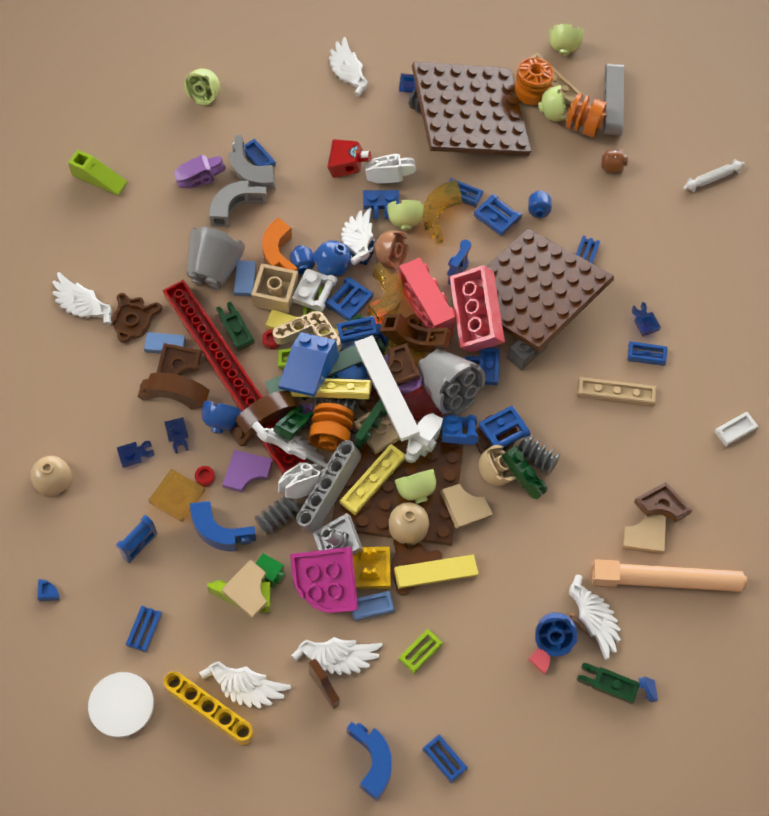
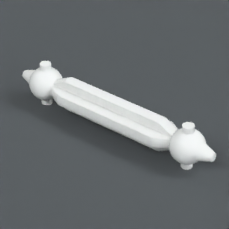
[683,159,745,192]

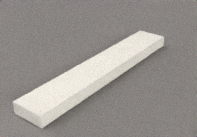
[354,335,420,442]

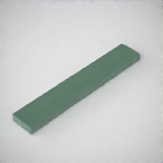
[265,346,363,394]

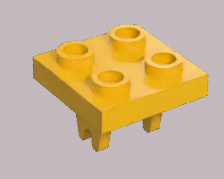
[353,547,391,589]

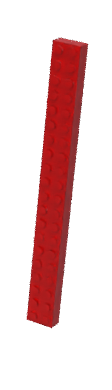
[163,279,306,475]

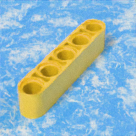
[164,671,254,745]

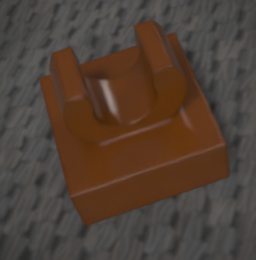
[359,391,380,413]

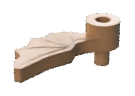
[566,612,593,639]

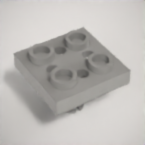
[313,513,363,556]

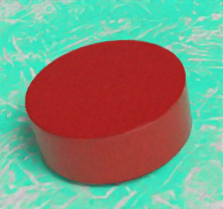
[262,330,281,350]
[195,466,215,487]

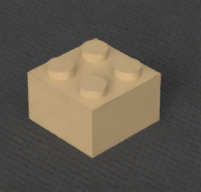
[251,263,299,314]

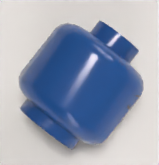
[528,190,552,218]
[290,245,315,274]

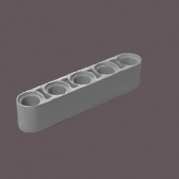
[603,63,624,136]
[296,440,361,534]

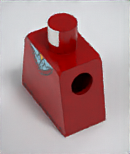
[327,139,371,178]

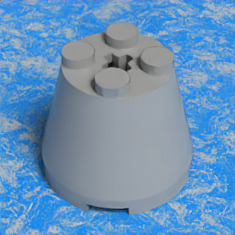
[187,226,246,290]
[417,349,485,415]

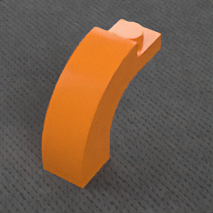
[262,217,297,271]

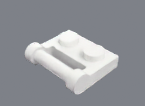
[292,268,338,312]

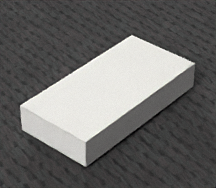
[714,412,759,447]

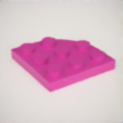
[290,547,358,613]

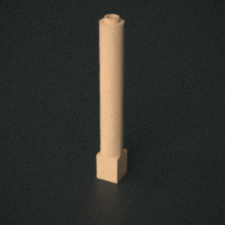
[592,559,747,592]

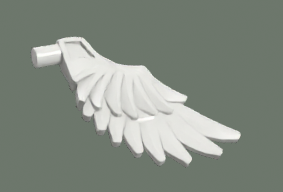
[329,37,368,97]
[341,208,374,265]
[52,272,112,325]
[252,422,327,468]
[569,575,621,660]
[291,637,383,676]
[199,661,291,709]

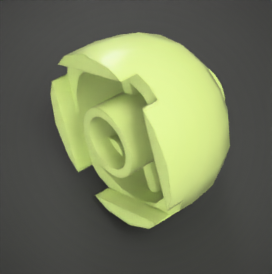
[549,24,584,55]
[184,68,220,105]
[539,85,567,122]
[387,200,424,231]
[395,469,436,504]

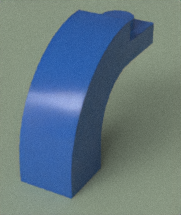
[190,501,256,551]
[346,722,392,801]

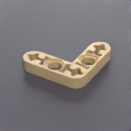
[273,311,342,352]

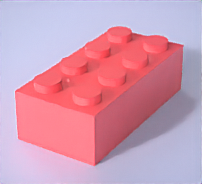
[398,257,456,336]
[450,265,505,353]

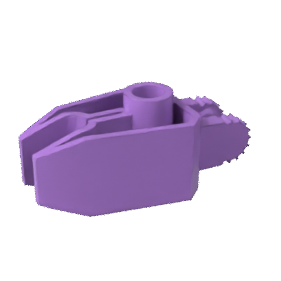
[174,155,226,189]

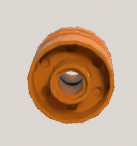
[514,58,554,105]
[566,93,607,138]
[308,403,355,452]

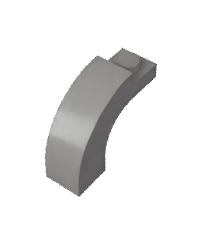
[228,135,276,190]
[209,181,267,227]

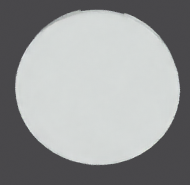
[88,672,154,738]

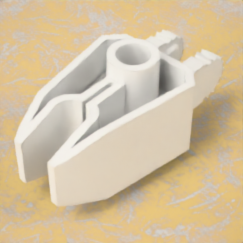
[365,154,416,183]
[405,413,442,463]
[278,462,325,499]

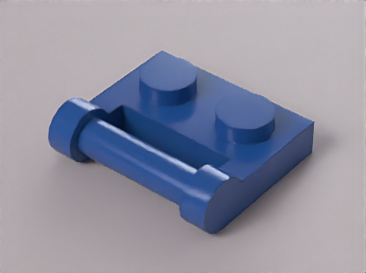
[474,194,522,236]
[447,239,471,285]
[325,277,373,321]
[478,405,531,450]
[442,415,478,445]
[116,515,157,563]

